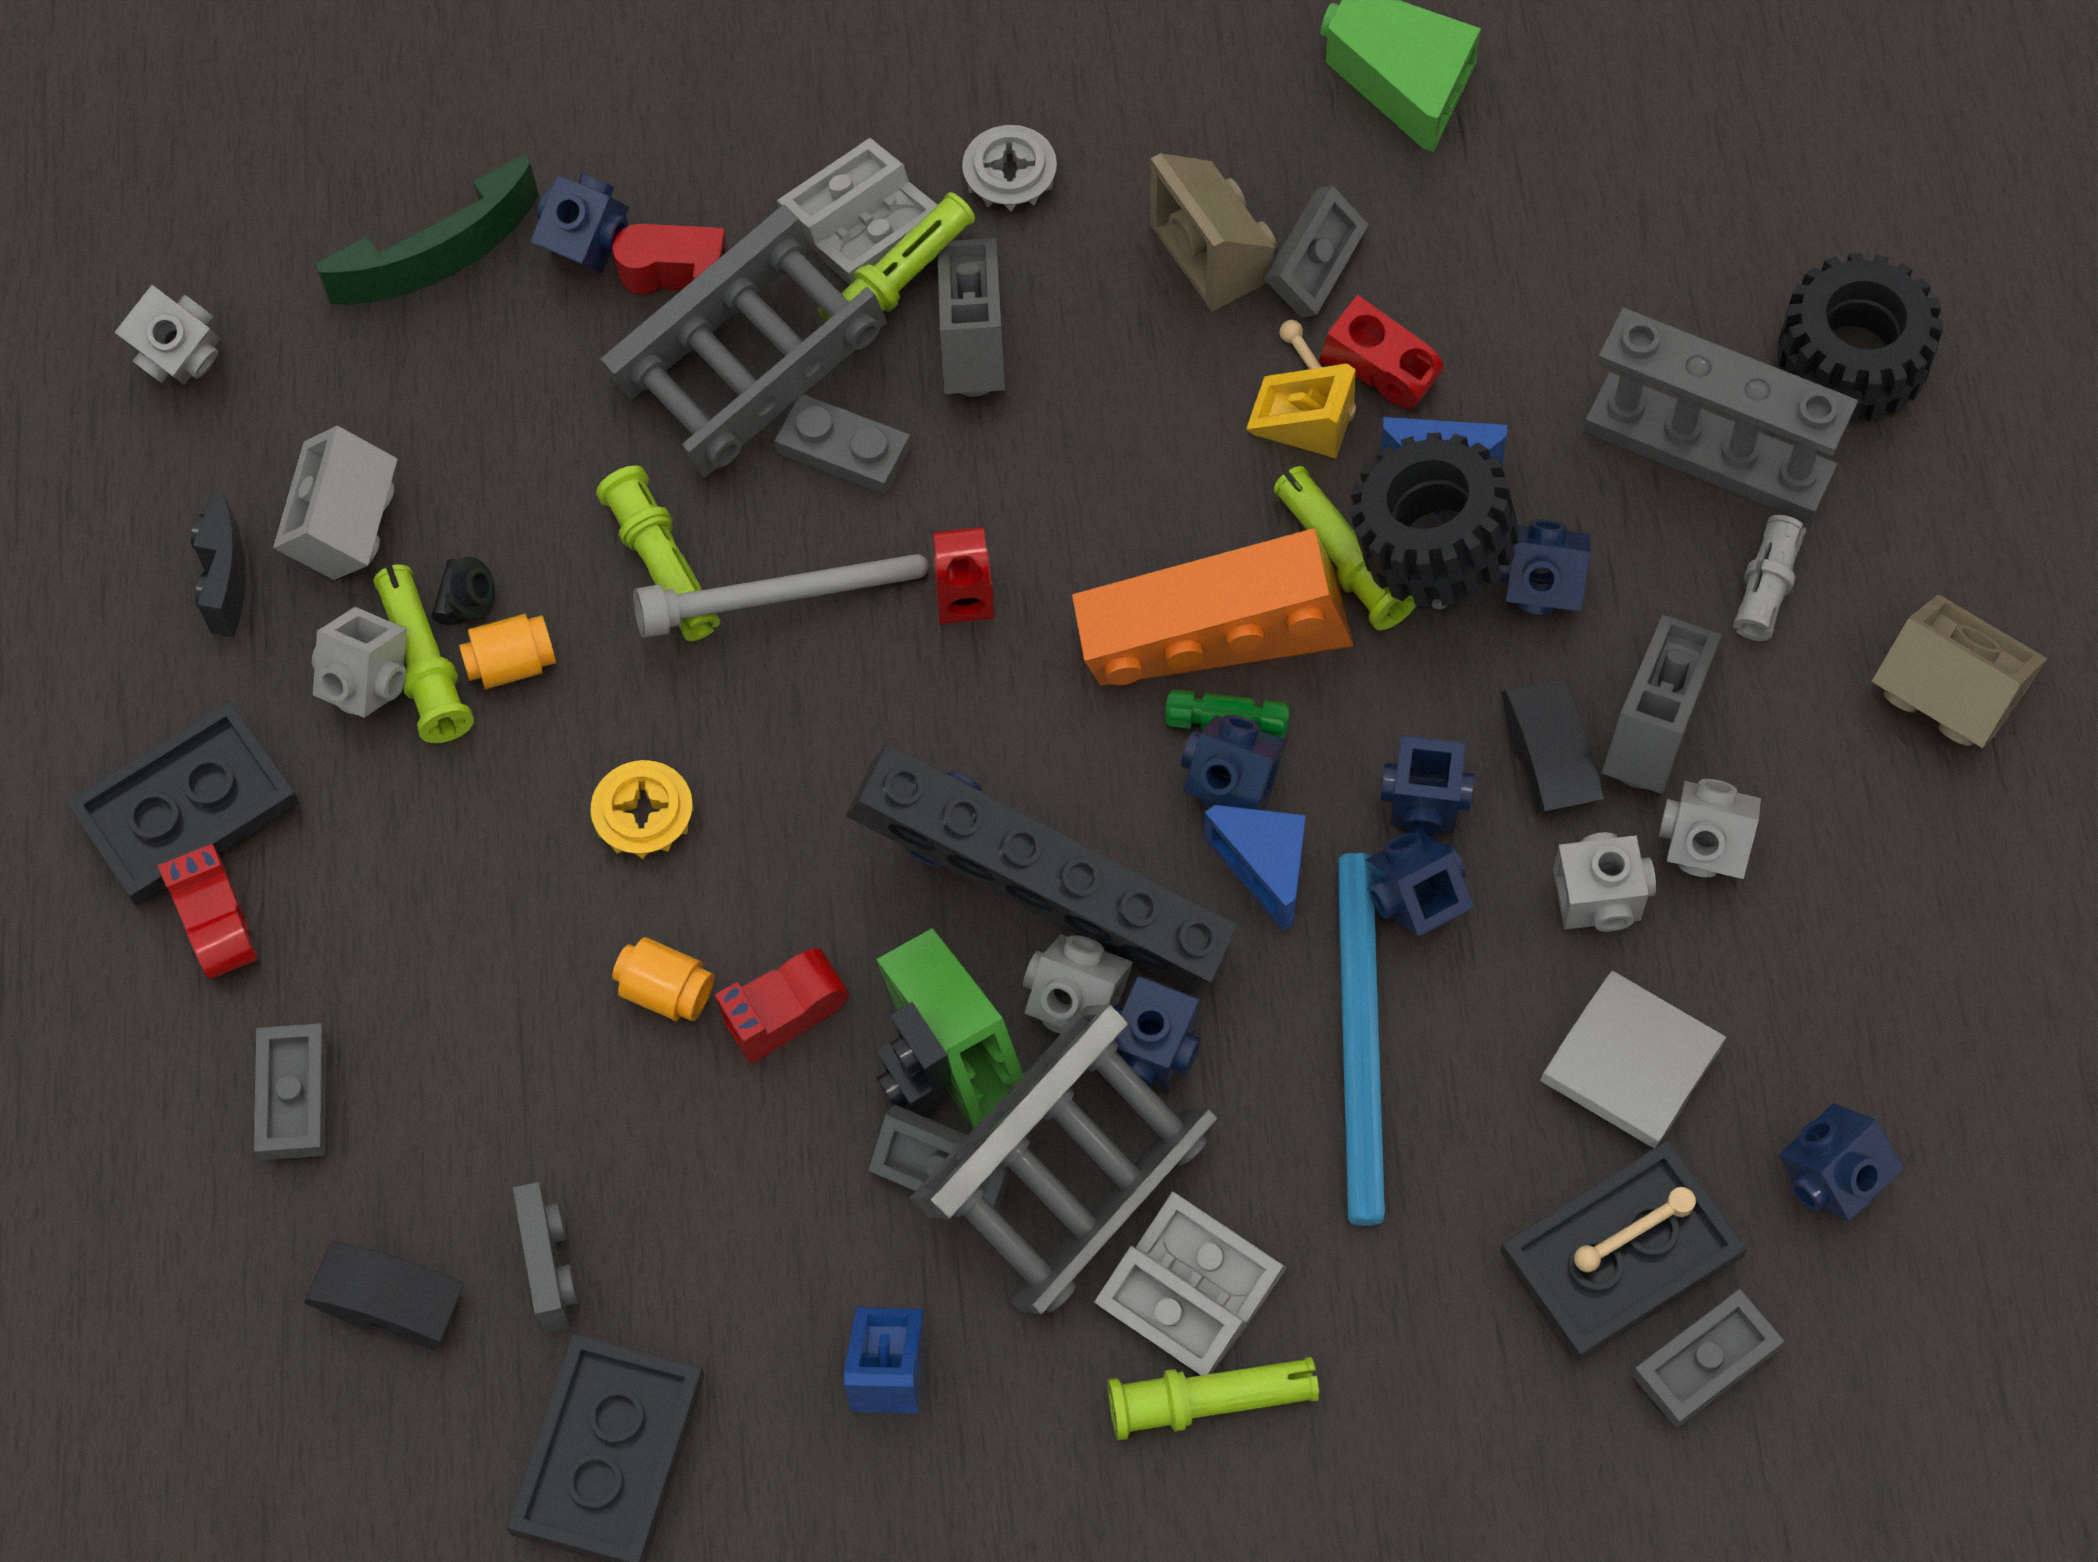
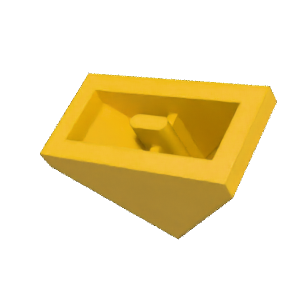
[1246,364,1356,459]

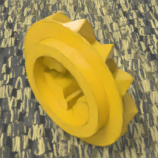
[591,760,694,859]

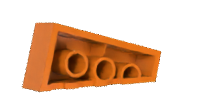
[1072,528,1354,686]

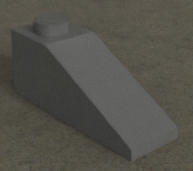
[938,238,1005,397]
[1602,614,1722,794]

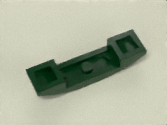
[315,154,539,304]

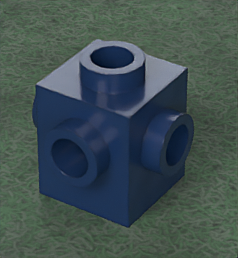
[530,173,629,273]
[1498,519,1590,615]
[1181,715,1287,810]
[1380,735,1475,836]
[1365,830,1474,937]
[1113,976,1201,1092]
[1778,1103,1904,1221]

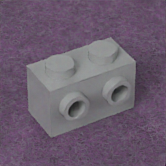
[273,425,398,580]

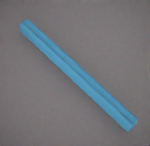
[1338,853,1385,1226]

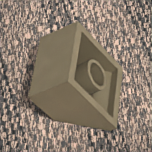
[1150,153,1278,312]
[1871,594,2048,748]

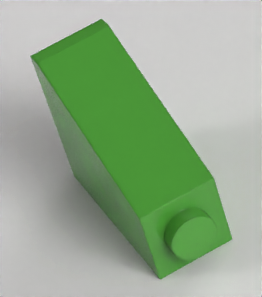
[1320,0,1481,152]
[876,928,1023,1130]

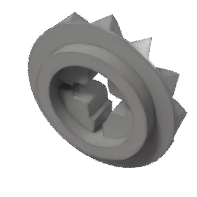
[962,125,1057,212]

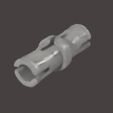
[1733,515,1806,641]

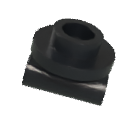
[431,557,495,625]

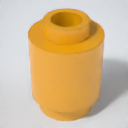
[459,613,556,690]
[612,937,715,1021]

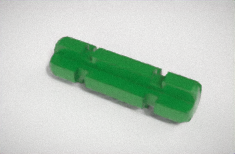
[1165,689,1290,738]

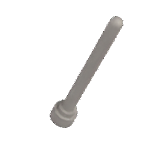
[633,554,929,638]

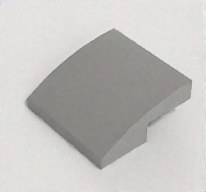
[777,138,938,285]
[1540,970,1726,1148]
[1094,1191,1287,1375]

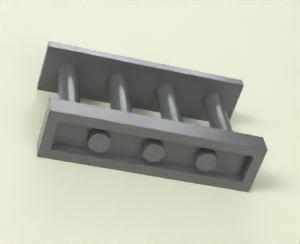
[600,204,887,478]
[1583,307,1858,524]
[909,1004,1218,1315]

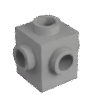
[115,285,221,386]
[312,607,407,718]
[1658,779,1761,879]
[1553,832,1656,932]
[1023,934,1133,1034]

